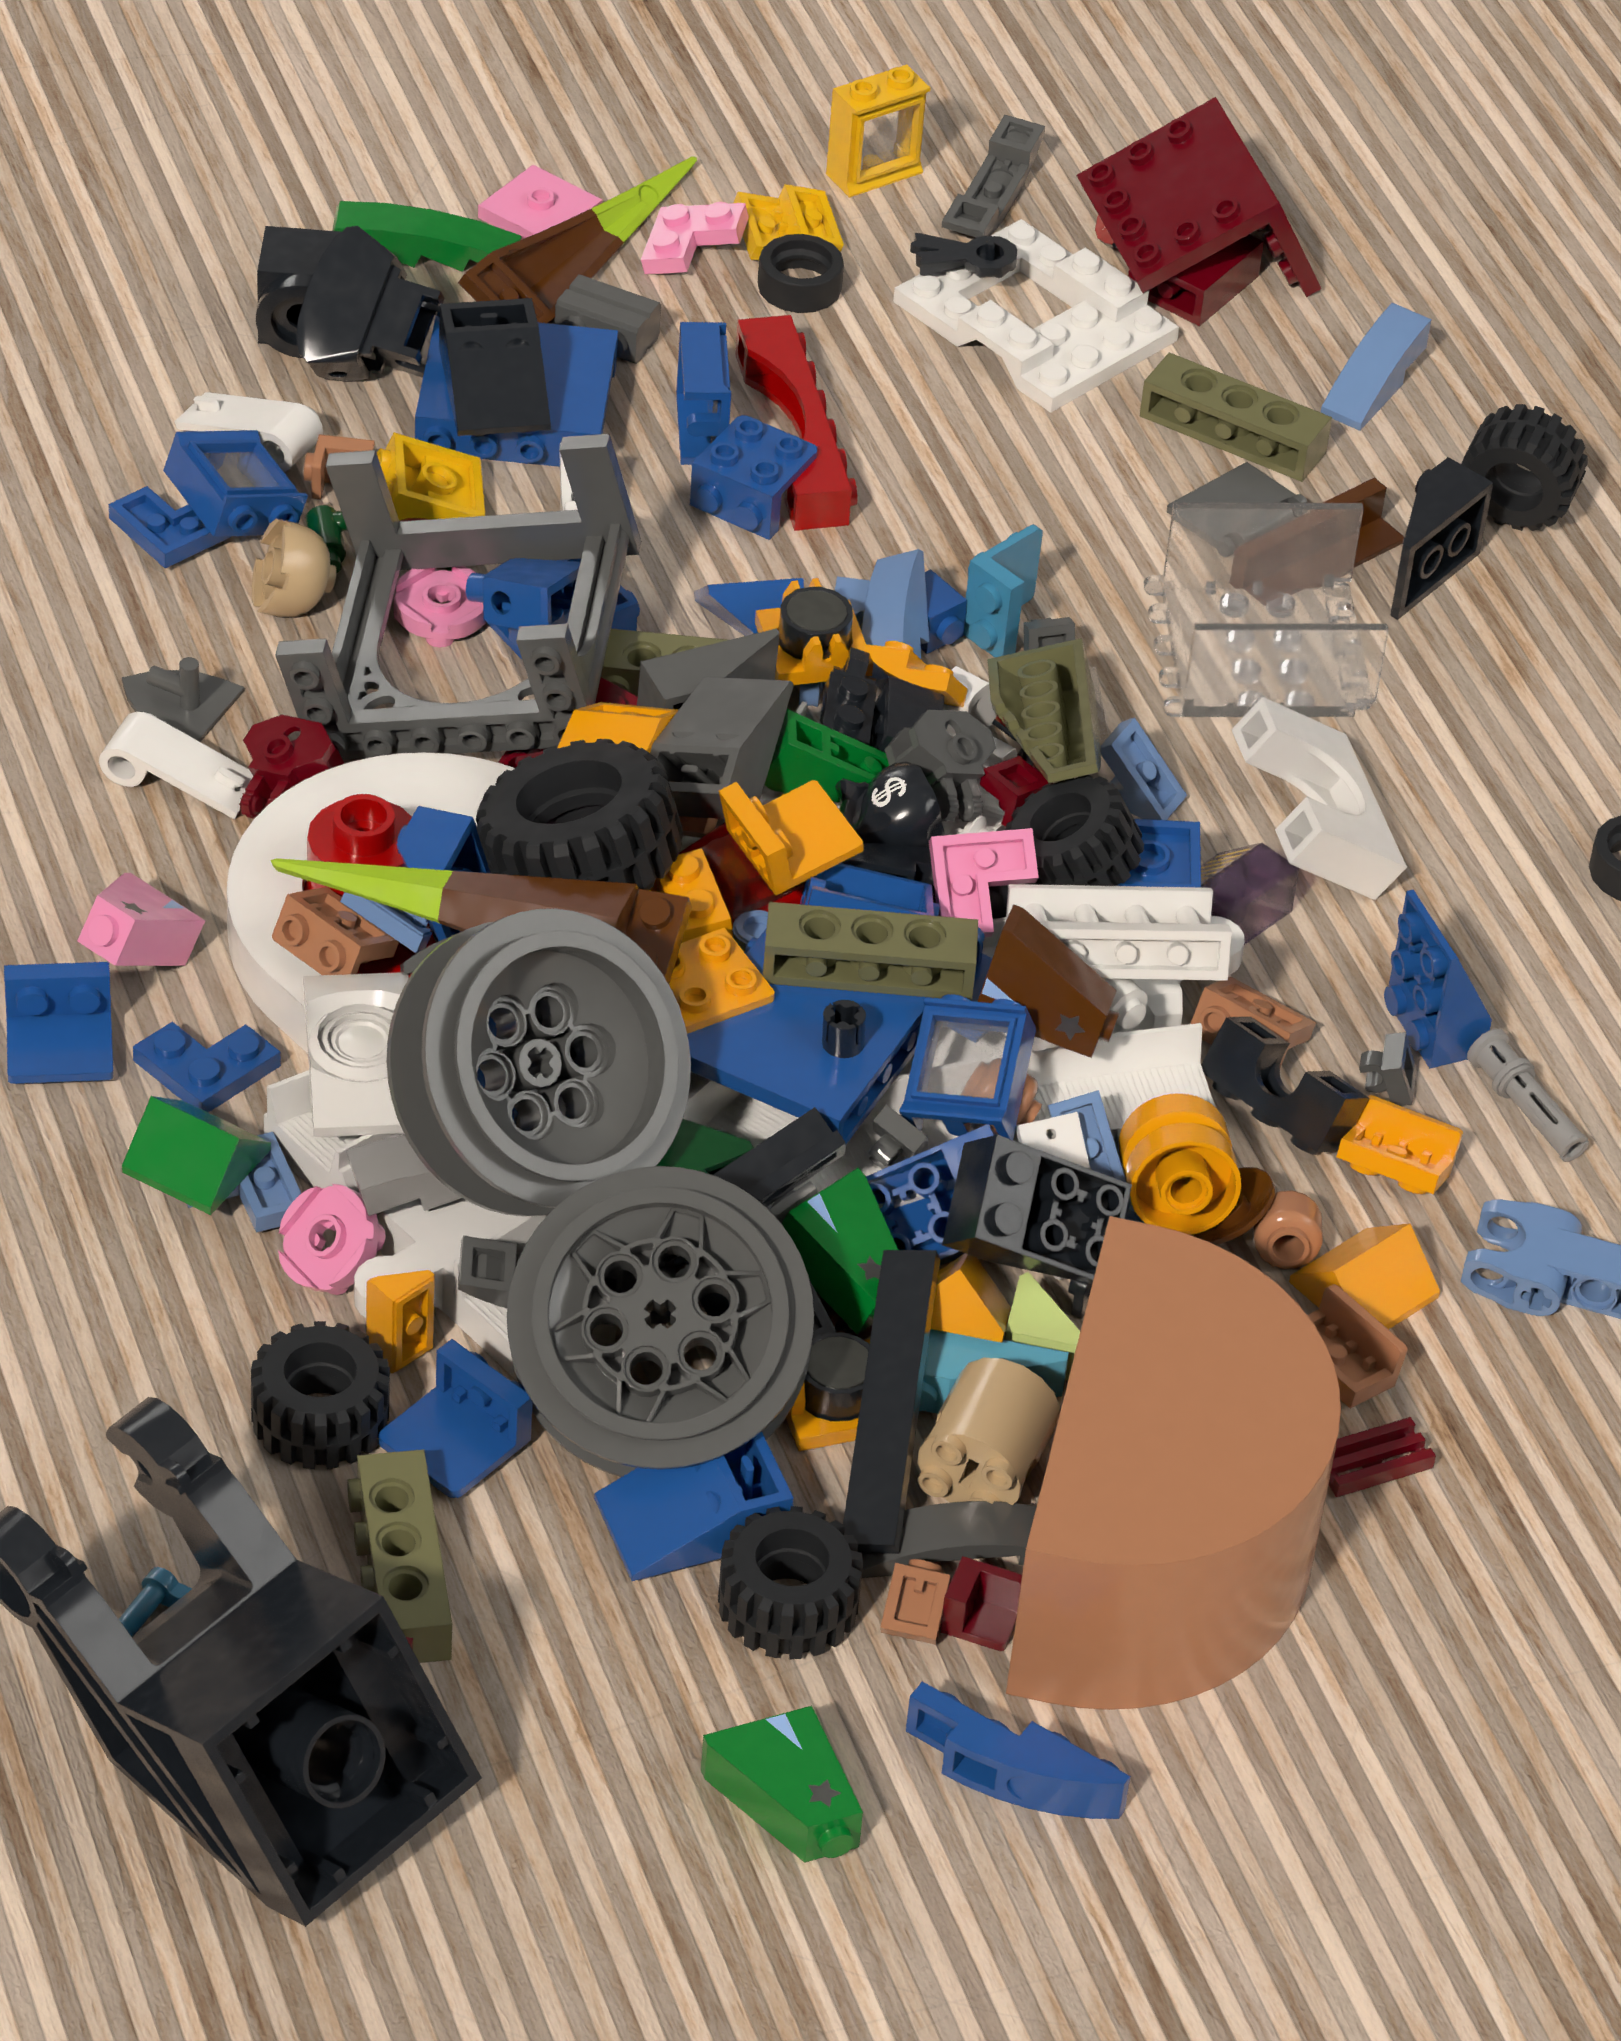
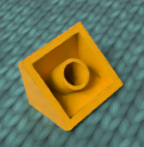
[1289,1223,1440,1330]
[931,1253,1011,1343]

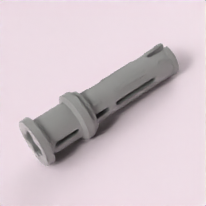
[1467,1029,1589,1162]

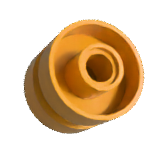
[1119,1093,1241,1235]

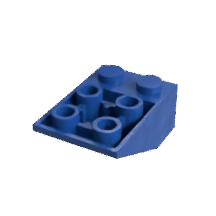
[1384,890,1492,1069]
[866,1124,998,1265]
[594,1431,794,1581]

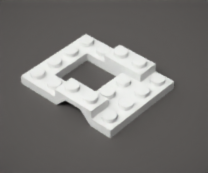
[893,219,1179,413]

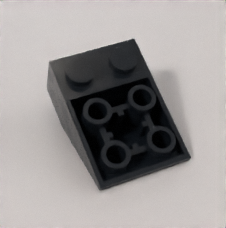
[439,298,551,436]
[942,1135,1132,1284]

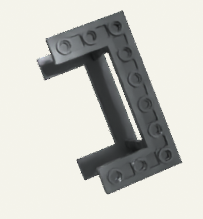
[275,434,642,760]

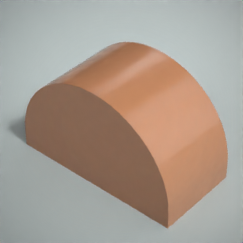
[1006,1216,1341,1710]

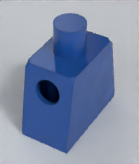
[466,558,580,630]

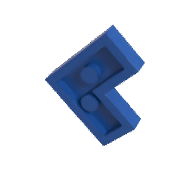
[109,486,232,568]
[133,1022,281,1113]

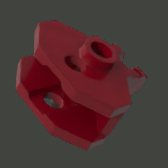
[239,714,345,819]

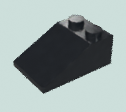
[1390,457,1494,620]

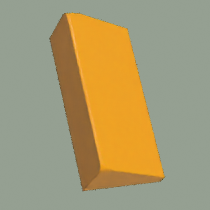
[366,1270,435,1374]

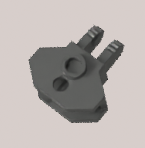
[885,710,996,822]

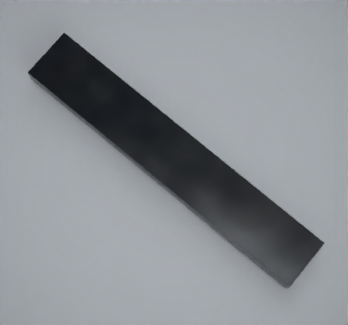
[843,1250,940,1554]

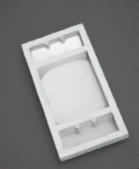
[303,972,409,1137]

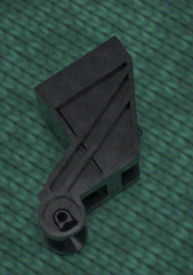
[0,1397,482,1927]

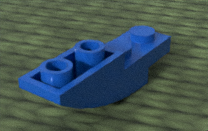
[906,1681,1131,1819]

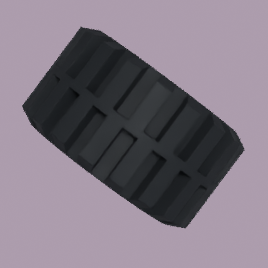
[1461,404,1588,531]
[1005,775,1144,886]
[251,1321,390,1470]
[718,1506,863,1659]

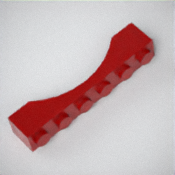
[735,315,858,531]

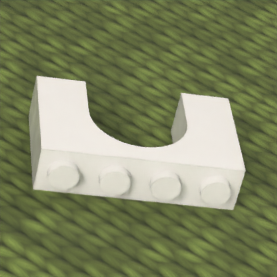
[1231,696,1407,900]

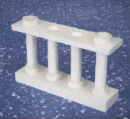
[1006,884,1232,981]

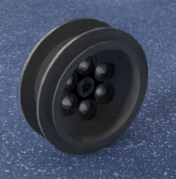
[386,909,691,1216]
[507,1166,814,1477]

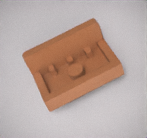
[1307,1284,1407,1409]

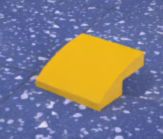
[733,184,844,260]

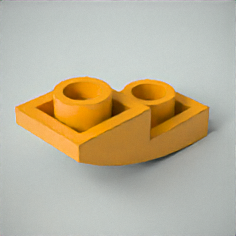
[865,641,968,708]

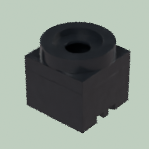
[256,226,341,358]

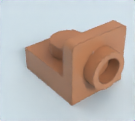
[304,434,375,499]
[880,1559,951,1645]

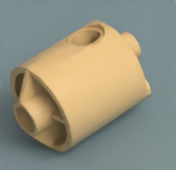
[917,1358,1060,1505]

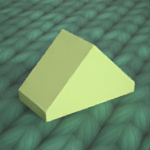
[1004,1272,1080,1380]

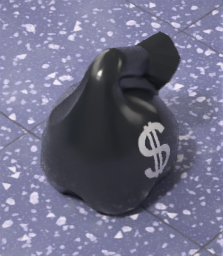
[835,762,944,847]

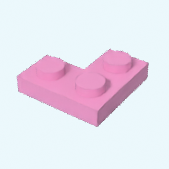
[641,202,749,274]
[929,828,1039,937]

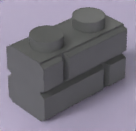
[555,274,661,364]

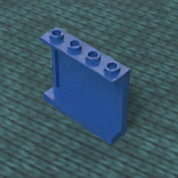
[415,316,618,467]
[687,928,925,1144]

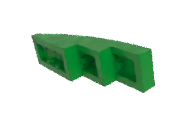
[332,201,522,272]

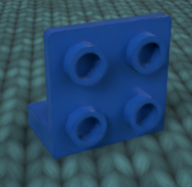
[4,962,114,1084]

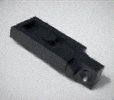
[819,647,877,745]

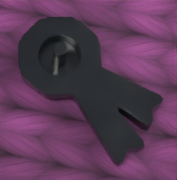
[910,233,1017,278]

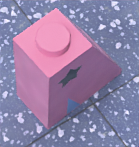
[77,873,206,966]

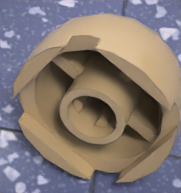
[251,518,336,617]

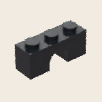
[1201,1017,1369,1155]

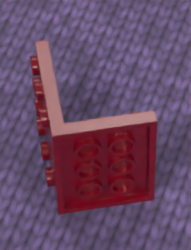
[1076,97,1322,297]

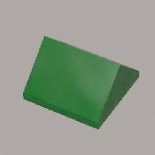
[122,1096,271,1215]

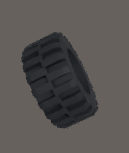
[476,739,683,890]

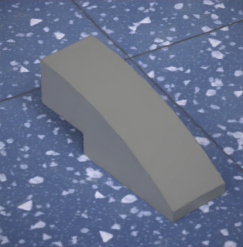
[346,1135,462,1216]

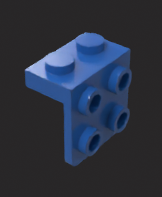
[690,415,817,540]
[379,1339,533,1498]

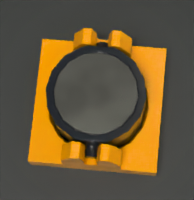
[755,578,873,685]
[786,1332,870,1451]

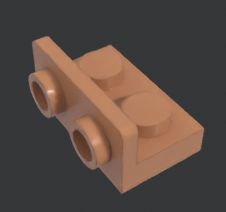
[272,887,399,975]
[1190,977,1316,1068]

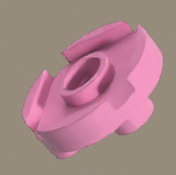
[393,566,487,648]
[278,1184,386,1295]

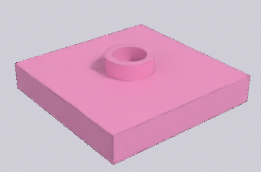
[478,165,603,240]

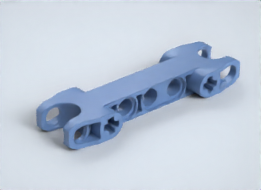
[1461,1199,1621,1319]

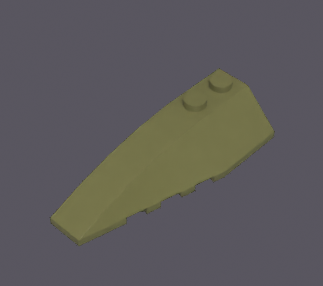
[987,638,1101,783]

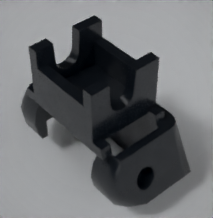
[296,225,445,381]

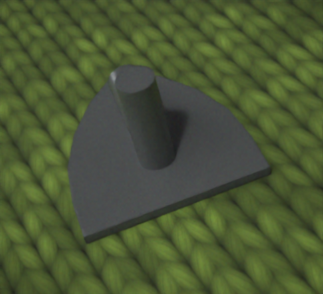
[122,657,244,742]

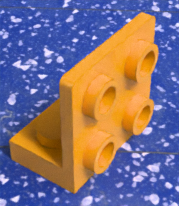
[719,780,864,895]
[669,927,775,1034]

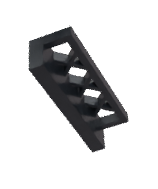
[660,1107,846,1268]

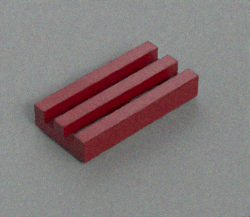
[1328,1417,1436,1498]

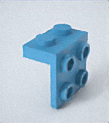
[964,524,1043,657]

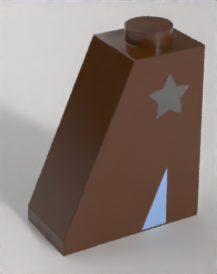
[978,904,1120,1058]

